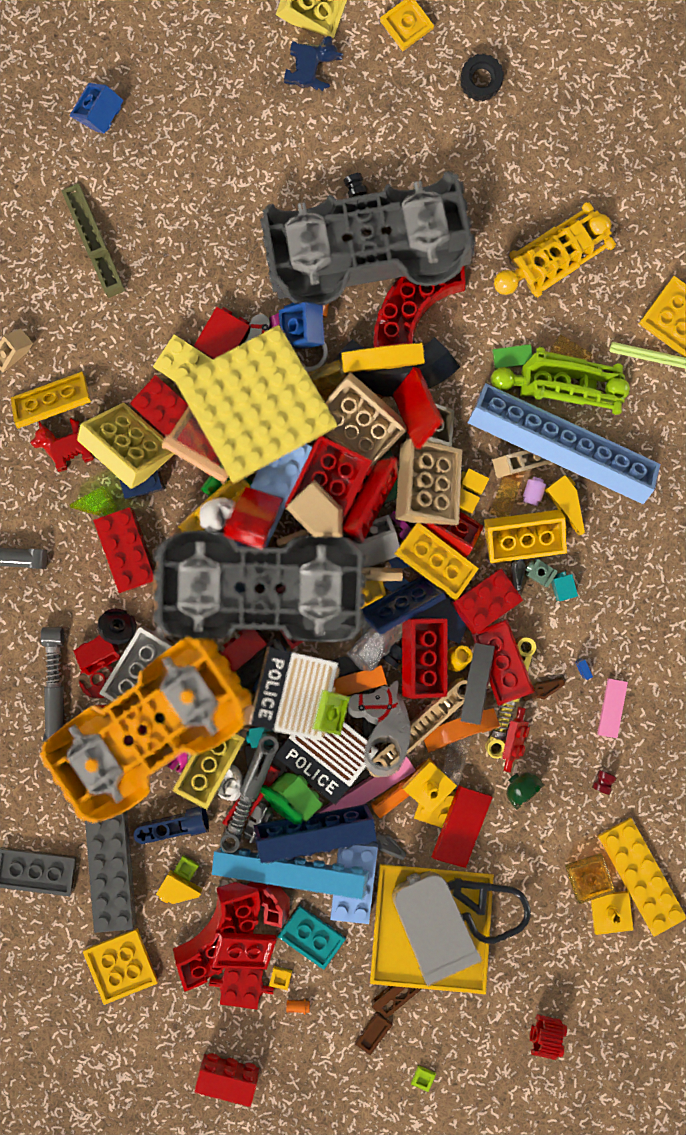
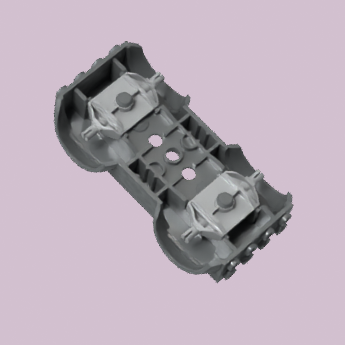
[260,171,475,305]
[153,531,366,642]

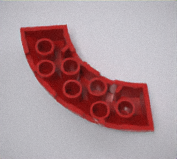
[374,266,466,348]
[173,882,260,992]

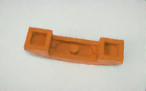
[424,708,501,753]

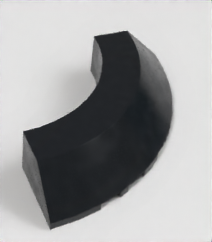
[326,337,460,397]

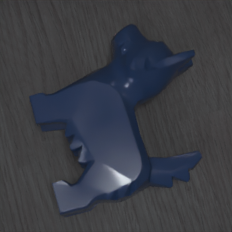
[284,36,343,91]

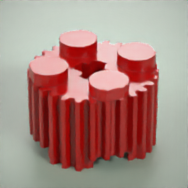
[529,1014,567,1060]

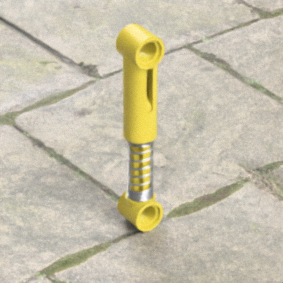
[485,637,536,759]

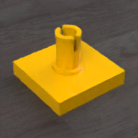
[402,759,457,814]
[590,891,633,935]

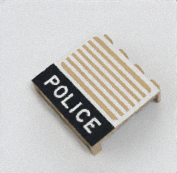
[249,647,340,741]

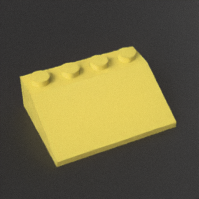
[276,0,347,39]
[77,402,175,489]

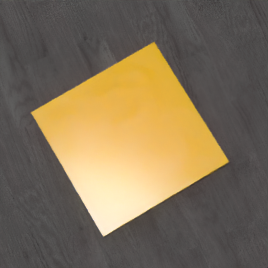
[370,864,494,994]

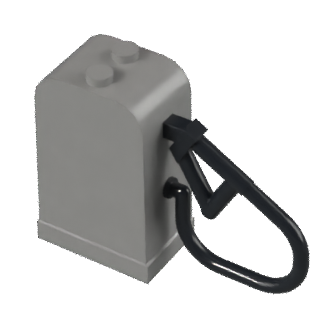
[392,871,531,986]

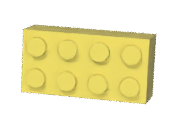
[153,334,212,383]

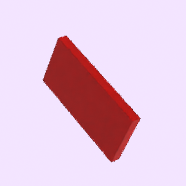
[393,367,443,449]
[472,620,535,706]
[431,785,493,868]

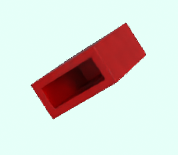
[193,306,250,360]

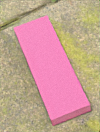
[597,678,628,738]

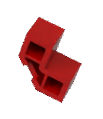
[247,881,290,928]

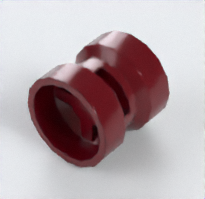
[592,770,617,795]

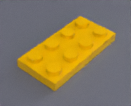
[11,371,91,428]
[394,523,479,600]

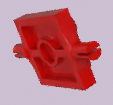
[502,707,530,773]
[209,968,274,1010]

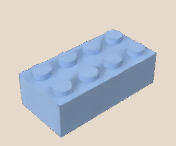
[331,842,378,924]

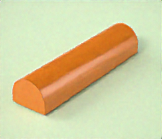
[371,758,438,819]

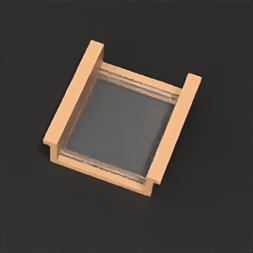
[162,406,229,485]

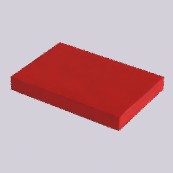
[211,932,277,970]

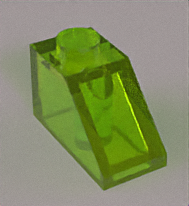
[69,486,117,516]

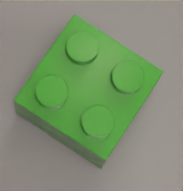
[270,772,322,821]

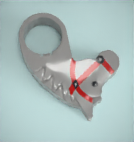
[348,681,410,777]

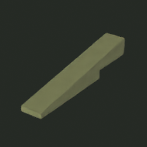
[61,183,126,298]

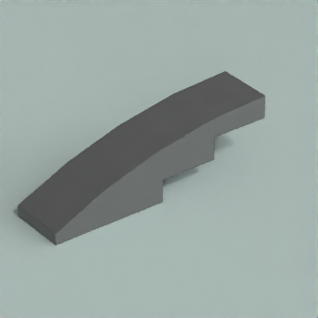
[461,643,495,725]

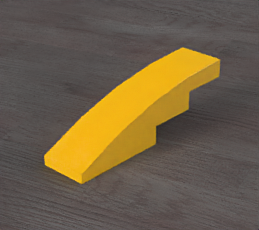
[342,343,425,373]
[178,478,251,532]

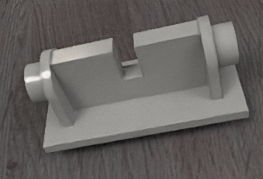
[244,802,274,843]

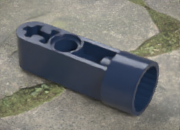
[134,806,209,844]

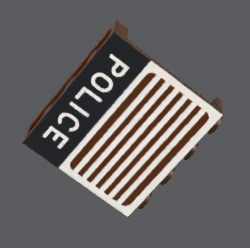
[275,716,379,805]

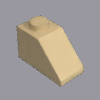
[0,329,33,373]

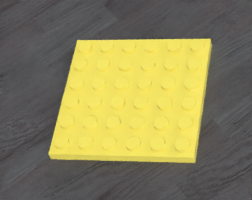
[175,325,337,484]

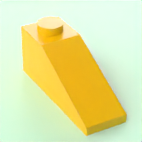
[545,475,585,535]

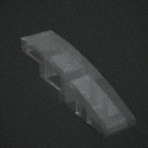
[442,708,471,789]

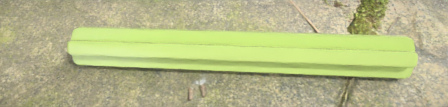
[610,342,686,368]

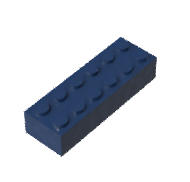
[254,803,377,864]

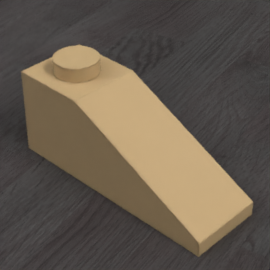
[492,450,553,478]

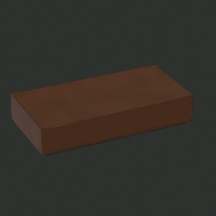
[355,1012,393,1055]

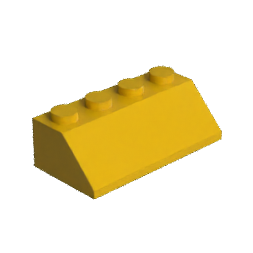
[484,509,567,563]

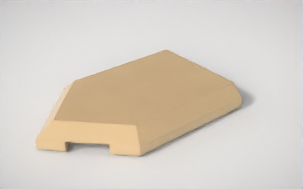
[286,481,342,537]

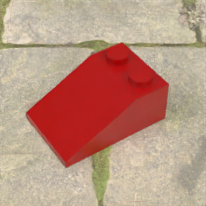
[225,486,283,550]

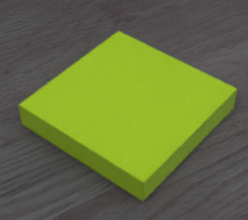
[313,690,350,735]

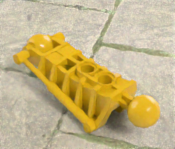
[494,202,617,298]

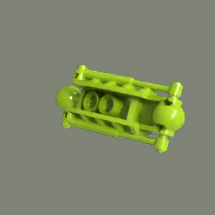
[491,347,630,415]

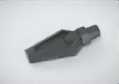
[511,559,526,591]
[374,831,407,860]

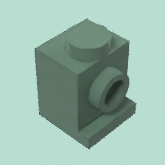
[525,559,558,588]

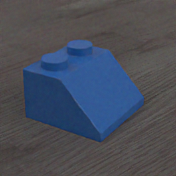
[69,83,124,133]
[279,302,324,349]

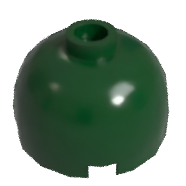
[506,773,545,810]

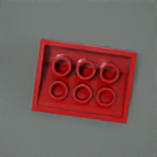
[284,436,373,522]
[342,458,398,543]

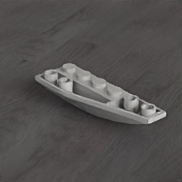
[342,515,399,567]

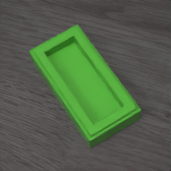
[492,344,532,369]

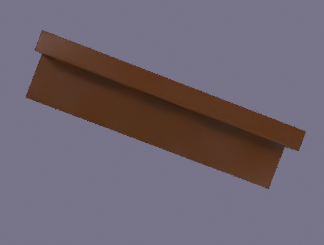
[371,986,422,1019]

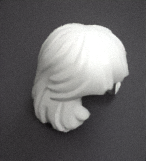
[200,498,235,533]
[218,765,244,801]

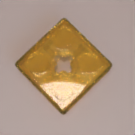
[307,360,346,402]
[565,853,615,904]

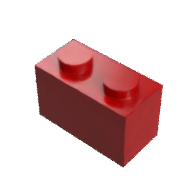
[73,635,122,676]

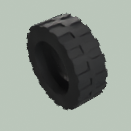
[460,53,504,101]

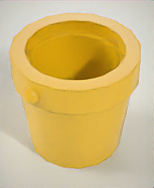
[447,646,473,672]

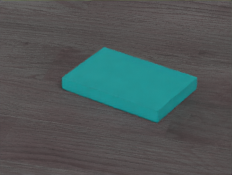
[277,905,346,970]

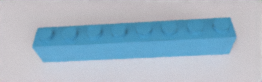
[212,848,369,900]

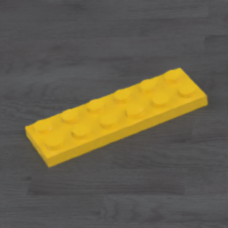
[598,817,686,937]

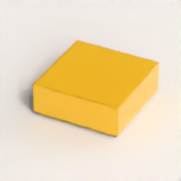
[269,966,292,991]

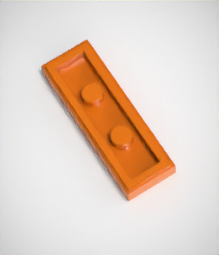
[333,665,388,696]

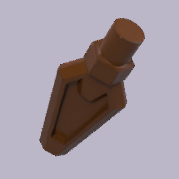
[522,677,565,702]

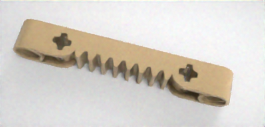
[366,678,468,777]

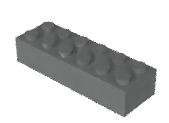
[85,811,137,933]

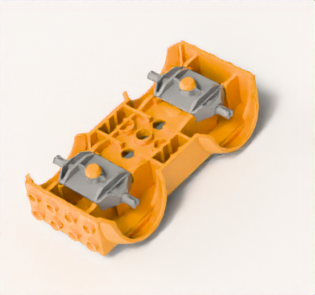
[39,636,253,823]

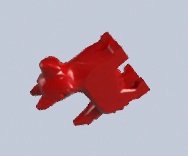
[30,418,94,473]

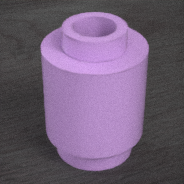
[523,477,546,506]

